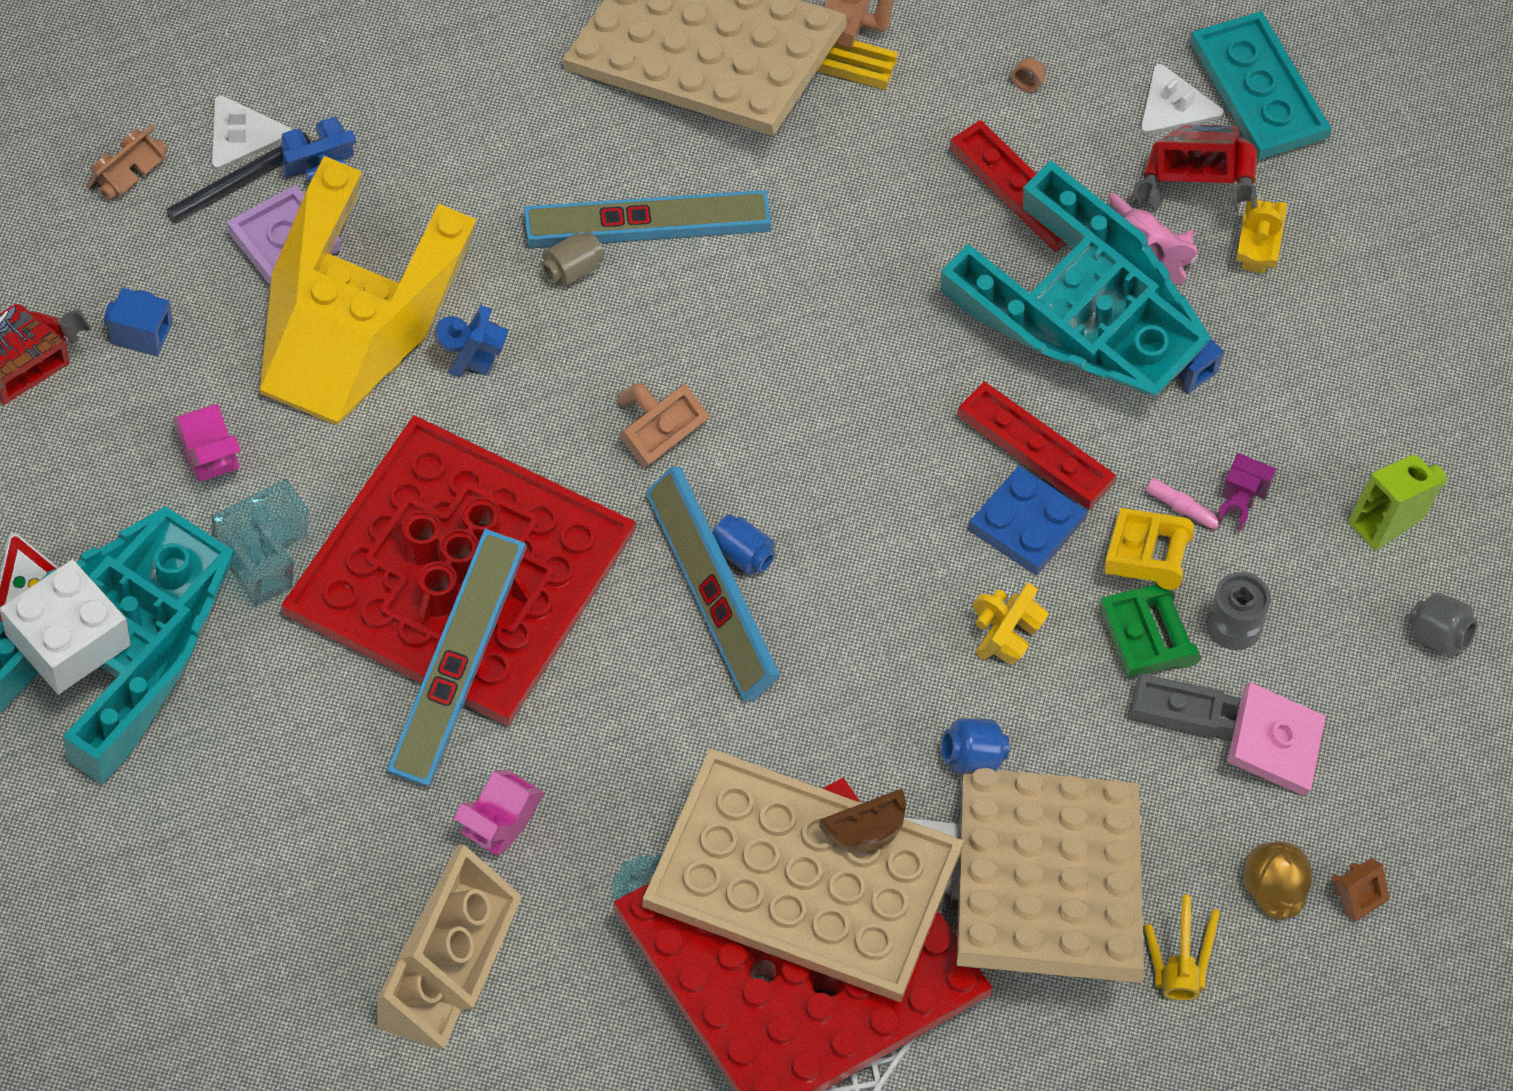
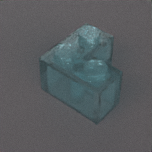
[211,478,309,606]

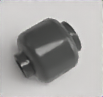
[1410,592,1478,655]

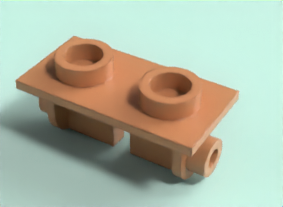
[87,124,168,201]

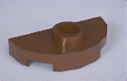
[819,789,907,852]

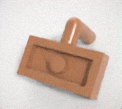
[824,0,894,48]
[617,383,710,467]

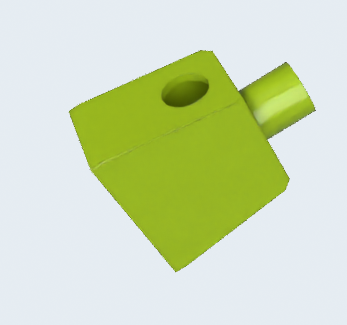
[1347,454,1447,551]

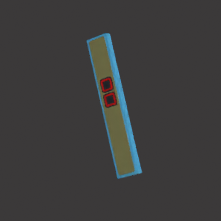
[524,190,771,248]
[646,466,781,701]
[387,529,527,788]

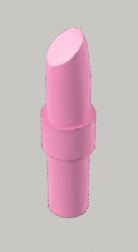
[1145,477,1218,530]

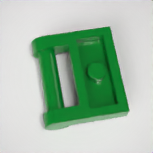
[1099,584,1201,679]

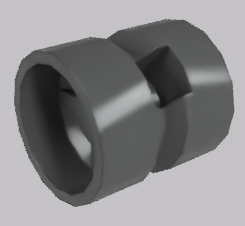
[1206,572,1271,650]

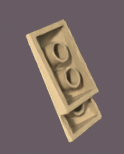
[377,844,523,1050]

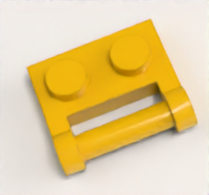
[1105,508,1195,590]

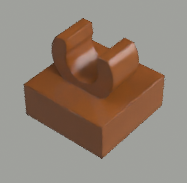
[1331,858,1390,921]

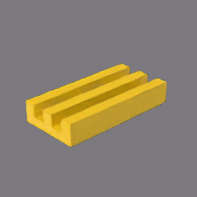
[817,40,898,90]

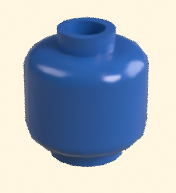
[941,718,1010,775]

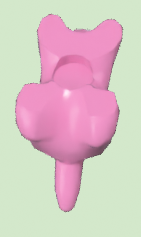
[1109,193,1198,285]

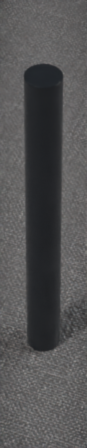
[166,132,311,223]

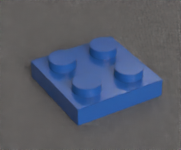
[968,465,1087,576]

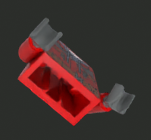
[1133,124,1258,212]
[0,304,91,405]

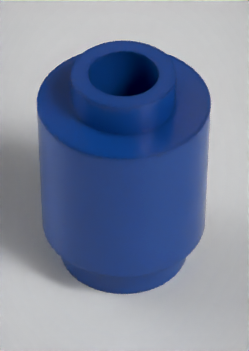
[712,514,775,575]

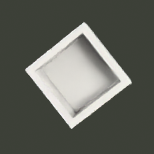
[0,559,131,695]

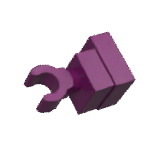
[1217,453,1277,531]

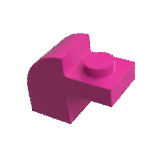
[172,403,241,482]
[453,770,545,856]

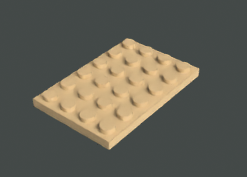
[562,0,847,136]
[642,748,964,1003]
[957,768,1144,983]

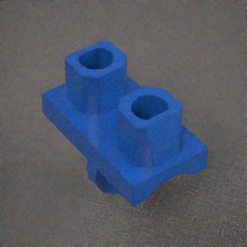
[280,116,356,182]
[434,304,509,378]

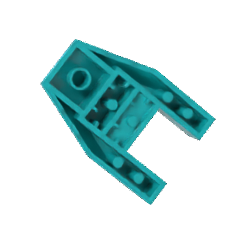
[940,160,1211,398]
[0,506,234,785]

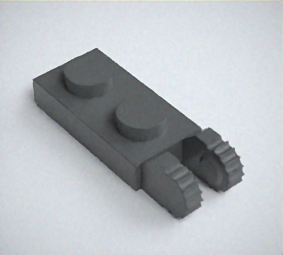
[1130,673,1241,742]

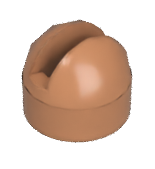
[1011,57,1046,92]

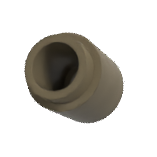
[541,231,604,287]

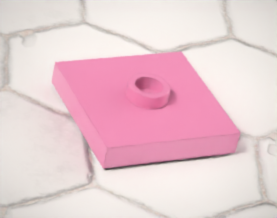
[1228,682,1326,796]

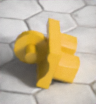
[1236,199,1288,273]
[972,582,1049,665]

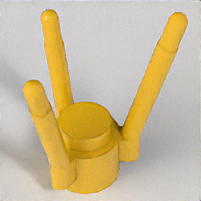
[1144,894,1220,1001]

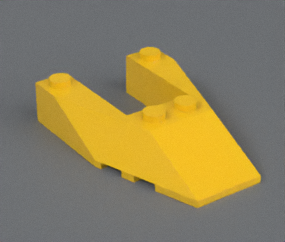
[259,156,477,426]

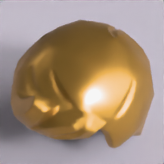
[1244,841,1312,920]

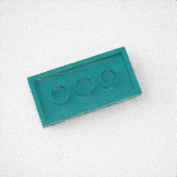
[1189,11,1332,160]

